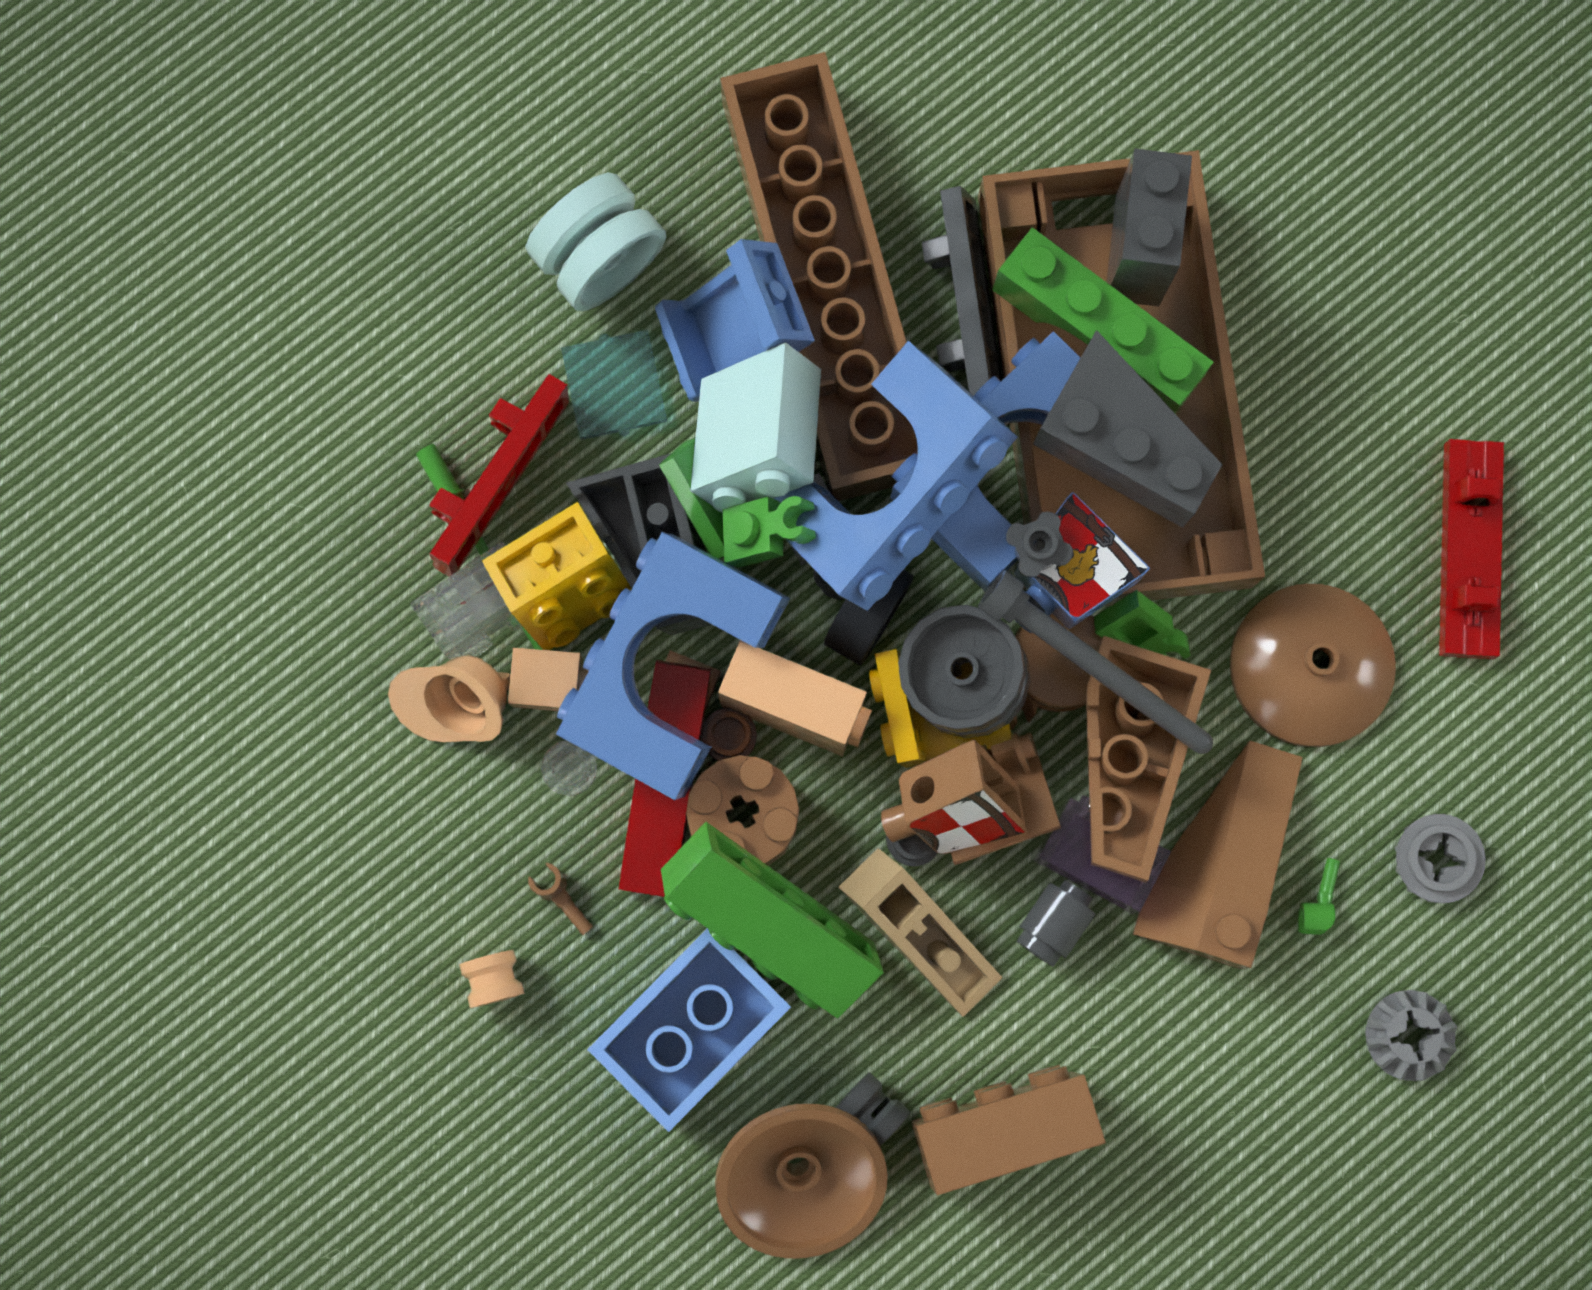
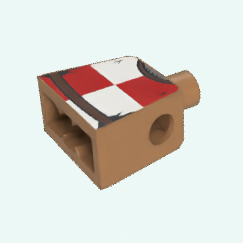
[881,739,1027,854]

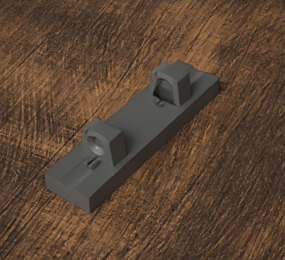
[922,186,1002,396]

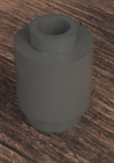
[1016,880,1096,967]

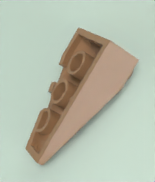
[1086,636,1211,883]
[1132,741,1303,969]

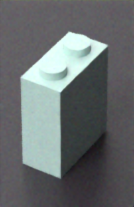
[690,342,821,513]

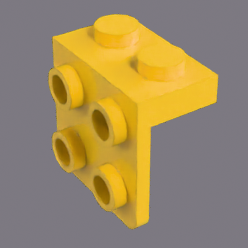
[869,649,1012,768]

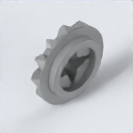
[1394,814,1486,903]
[1365,990,1458,1081]

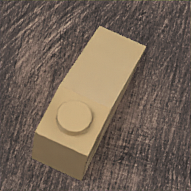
[838,848,1003,1017]

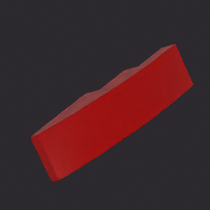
[618,660,711,897]

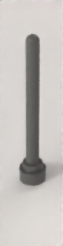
[978,570,1213,754]

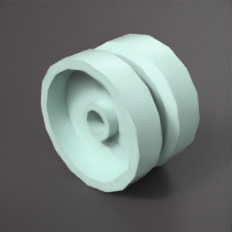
[525,172,666,311]

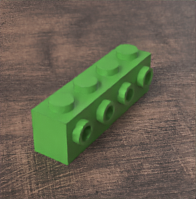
[661,822,884,1019]

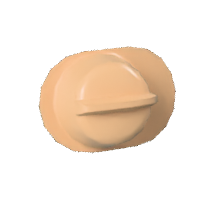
[388,655,510,742]

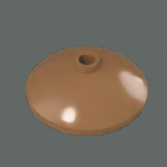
[1230,584,1396,747]
[715,1103,888,1259]

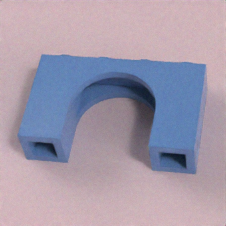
[890,331,1081,592]
[774,341,1018,611]
[556,532,791,800]

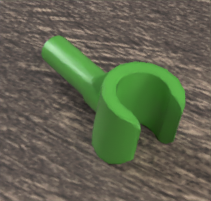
[1298,858,1340,935]

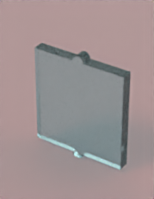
[561,330,667,440]

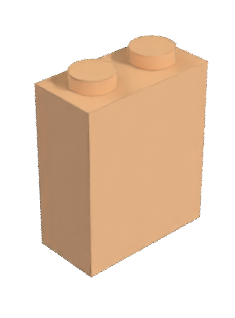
[718,640,872,757]

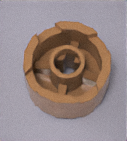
[686,755,799,866]

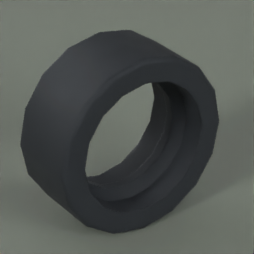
[824,570,914,666]

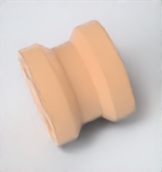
[459,950,525,1008]

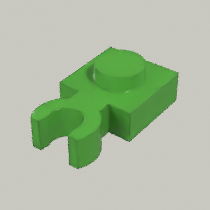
[722,496,816,568]
[1094,590,1191,659]

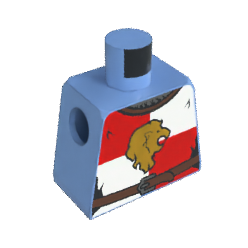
[1014,492,1150,633]

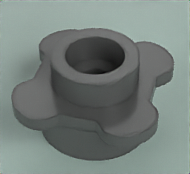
[1006,512,1073,578]

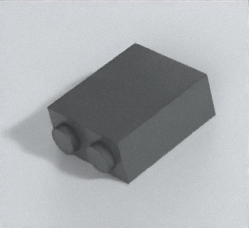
[1106,148,1192,307]

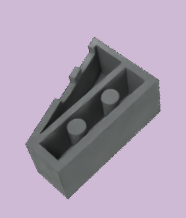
[1033,330,1222,528]
[566,453,712,635]

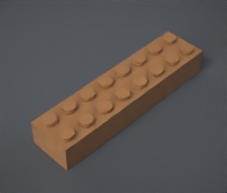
[720,52,918,501]

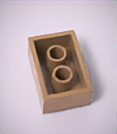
[911,1064,1106,1195]

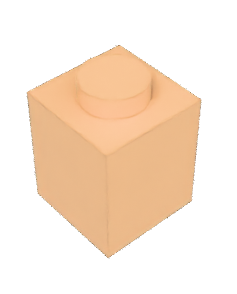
[508,648,589,711]

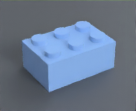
[587,928,791,1132]

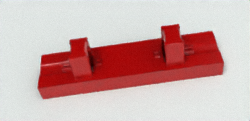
[429,374,569,579]
[1439,439,1504,660]

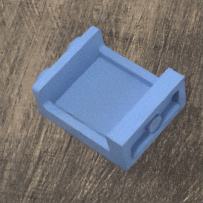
[655,239,815,402]

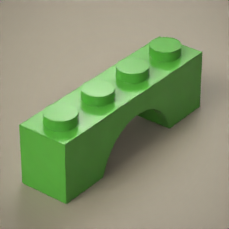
[993,227,1213,414]

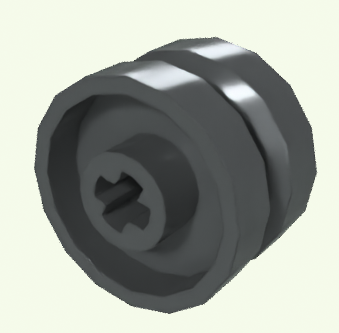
[898,605,1031,738]

